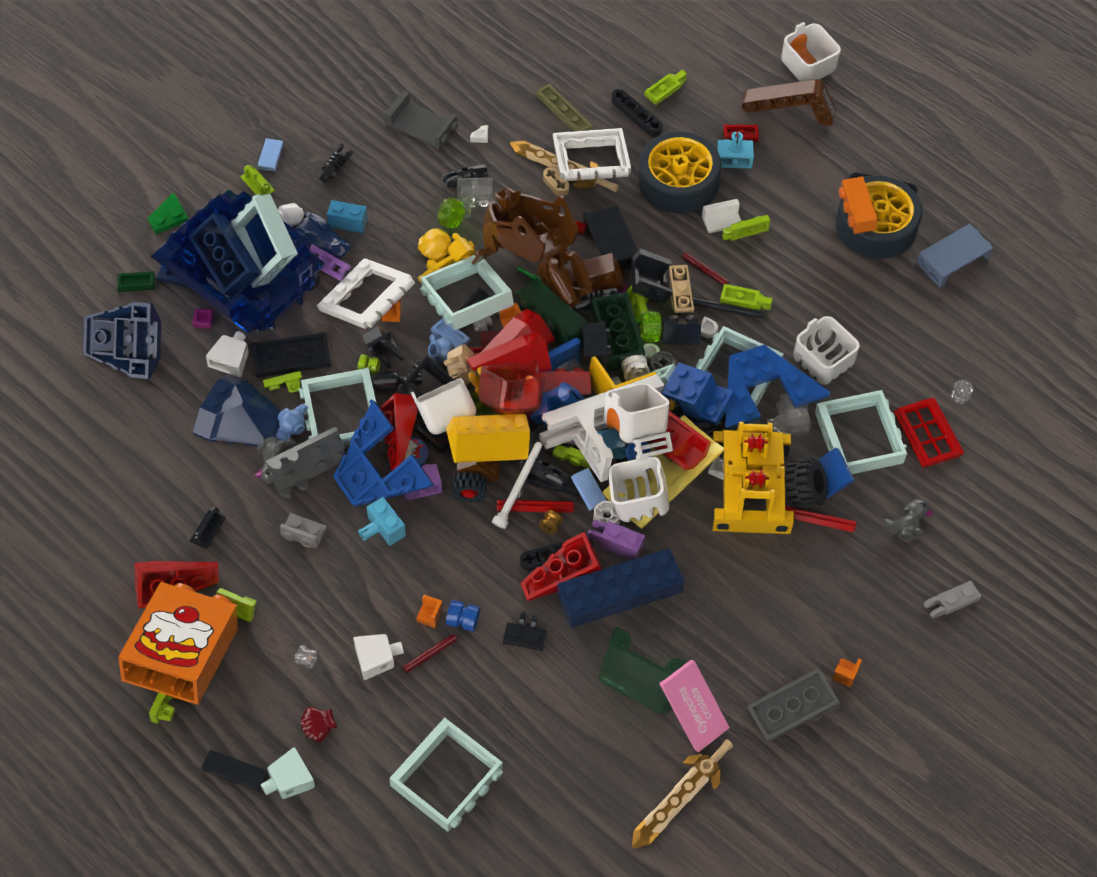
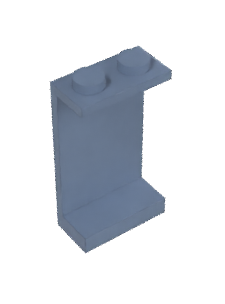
[917,224,993,288]

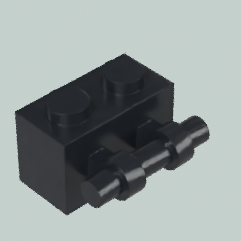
[662,315,701,345]
[582,322,611,367]

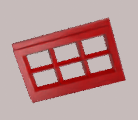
[893,397,964,468]

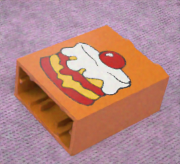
[118,582,238,705]

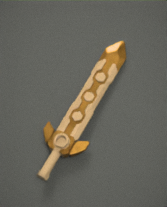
[510,141,619,192]
[632,739,733,849]

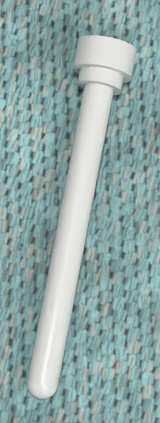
[491,442,542,529]

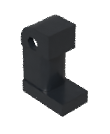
[362,326,404,369]

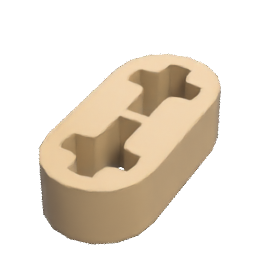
[543,167,569,197]

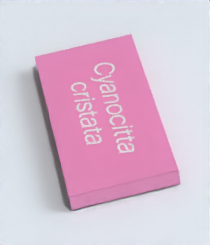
[659,660,730,752]

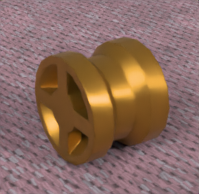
[539,510,563,535]

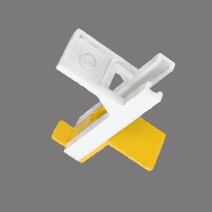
[539,356,675,482]

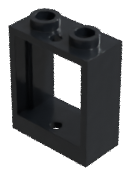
[400,356,456,398]

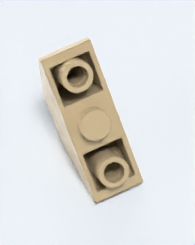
[669,265,694,313]

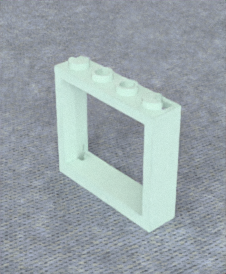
[231,194,298,288]
[420,255,514,331]
[696,326,784,406]
[299,368,384,448]
[815,390,908,474]
[389,718,503,832]

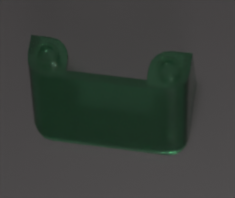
[599,627,687,714]

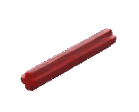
[497,499,574,513]
[785,506,856,532]

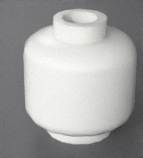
[278,203,304,228]

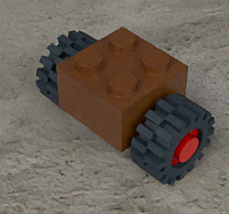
[451,461,500,503]

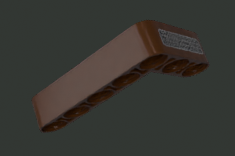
[742,79,836,126]

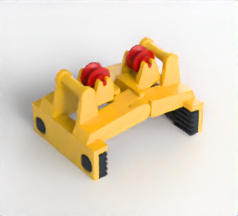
[712,422,794,534]

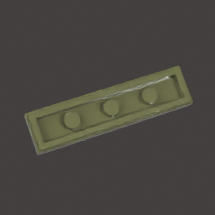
[536,84,593,132]

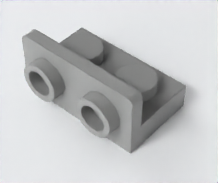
[280,513,327,549]

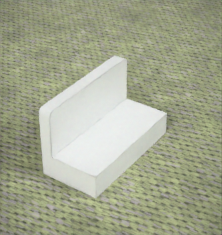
[702,199,741,233]

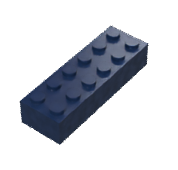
[557,548,684,628]

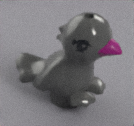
[254,437,298,484]
[882,499,933,542]

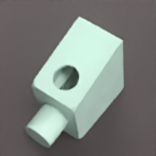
[261,747,315,799]

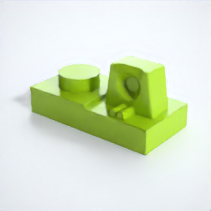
[625,285,649,323]
[263,371,302,393]
[216,588,257,622]
[149,693,175,723]

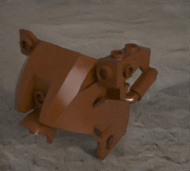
[471,188,593,310]

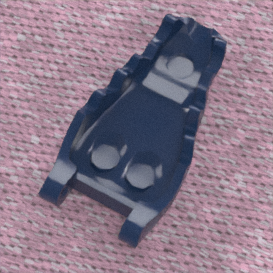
[287,212,351,260]

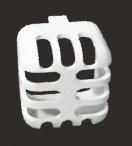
[793,316,859,385]
[609,457,669,522]

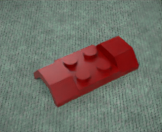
[645,411,711,470]

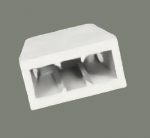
[206,331,249,378]
[353,634,404,680]

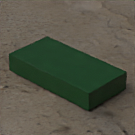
[117,271,155,292]

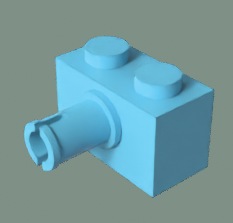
[717,132,754,168]
[358,497,406,546]

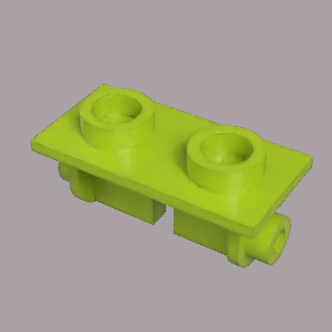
[240,165,275,196]

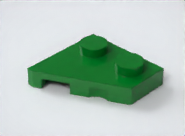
[148,193,189,235]

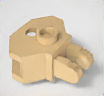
[444,344,480,386]

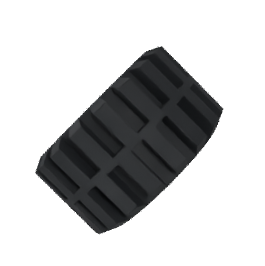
[785,458,828,509]

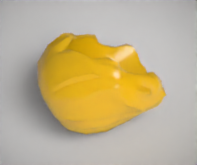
[418,228,451,262]

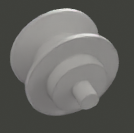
[473,316,493,332]

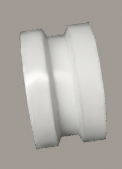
[621,355,650,381]
[593,501,620,525]

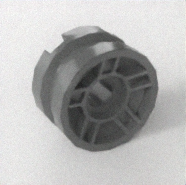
[650,351,677,373]

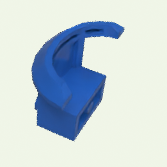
[530,382,584,430]

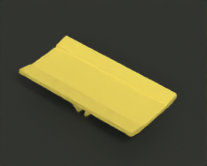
[602,415,725,529]

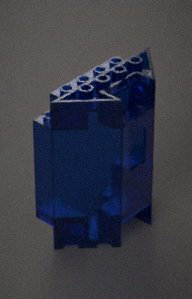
[150,189,325,333]

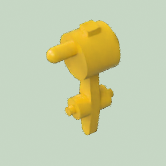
[418,233,476,283]

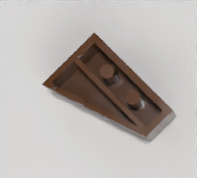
[564,253,625,292]

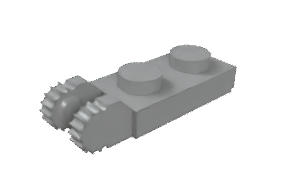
[924,581,981,618]

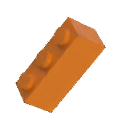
[838,177,878,234]

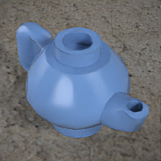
[428,334,455,364]
[276,404,308,441]

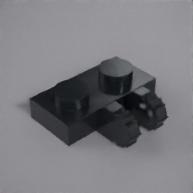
[503,611,547,651]

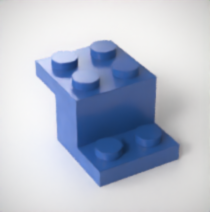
[661,363,735,426]

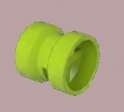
[357,354,381,375]

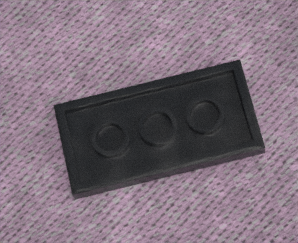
[252,332,331,378]

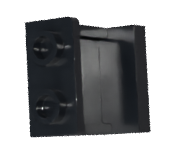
[631,248,673,303]

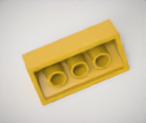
[446,414,530,463]

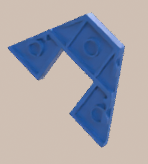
[724,345,830,430]
[333,399,434,507]

